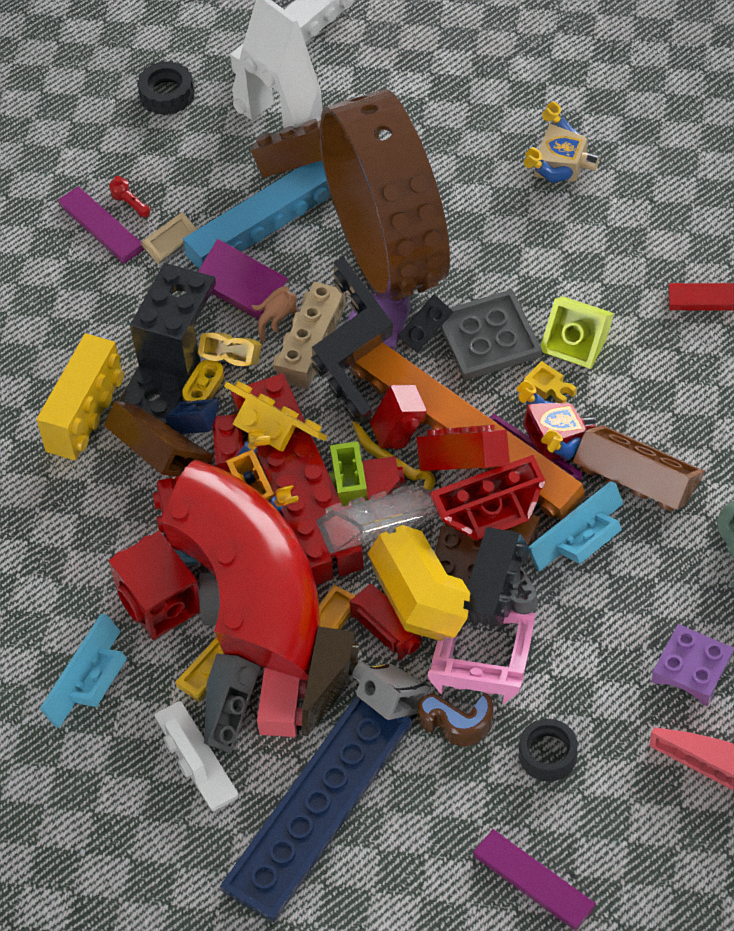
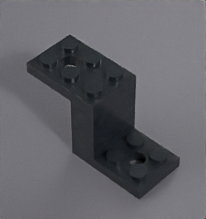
[311,256,393,425]
[119,263,216,426]

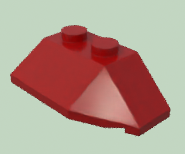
[429,455,546,541]

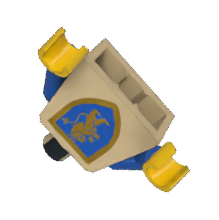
[524,101,599,183]

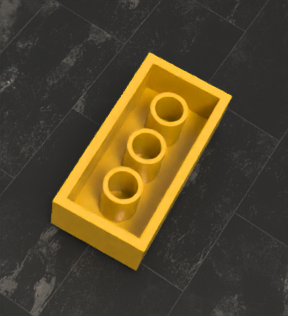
[36,333,124,461]

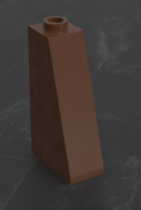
[103,401,214,477]

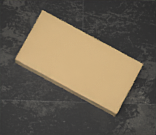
[141,212,197,264]

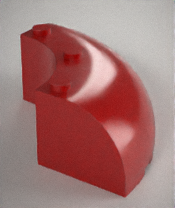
[161,460,320,681]

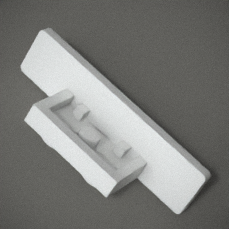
[155,701,239,811]

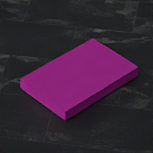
[198,239,288,320]

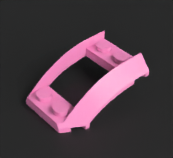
[428,597,535,704]

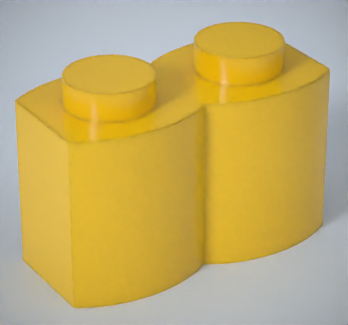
[198,332,262,366]

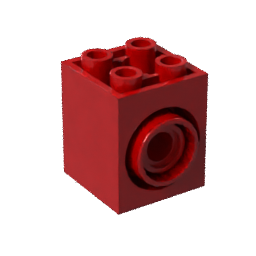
[108,531,200,640]

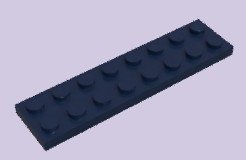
[220,695,412,923]

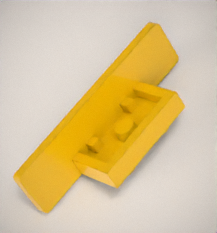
[224,381,328,451]

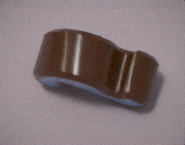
[417,693,494,747]

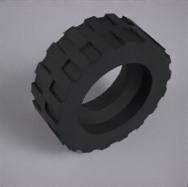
[137,61,195,115]

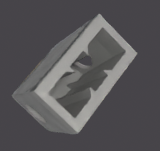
[353,662,431,720]

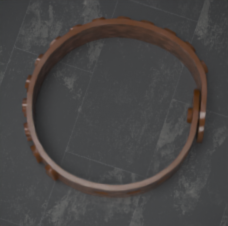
[319,89,450,302]

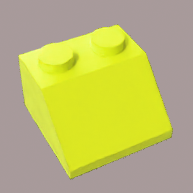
[541,296,614,369]

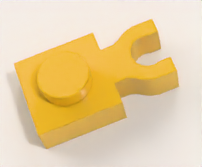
[524,361,577,403]

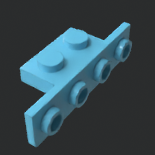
[528,481,623,572]
[40,614,127,728]

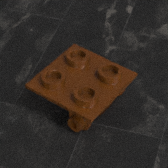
[435,526,482,585]

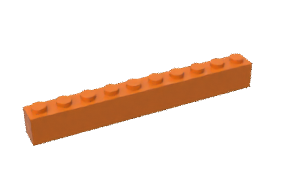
[349,343,585,520]

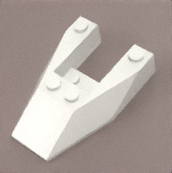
[232,0,322,129]

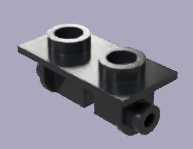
[398,294,453,353]

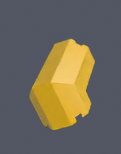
[368,525,470,641]

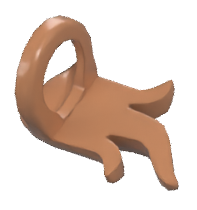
[251,286,300,344]

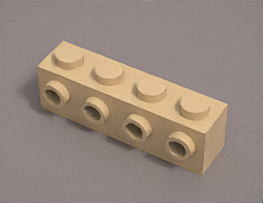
[273,282,346,389]

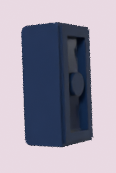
[165,399,220,434]

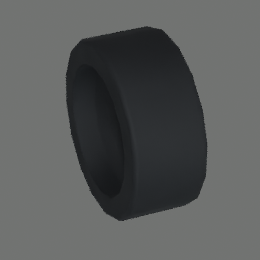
[519,718,578,782]

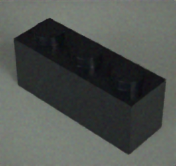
[463,527,529,627]

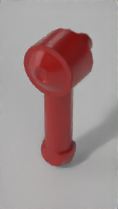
[109,176,151,218]

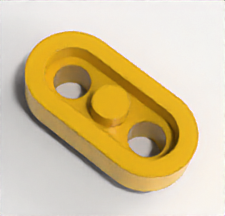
[182,360,224,401]

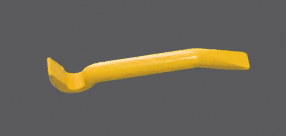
[352,421,435,500]

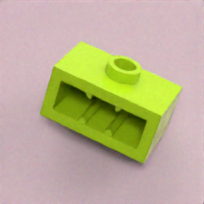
[328,441,368,511]

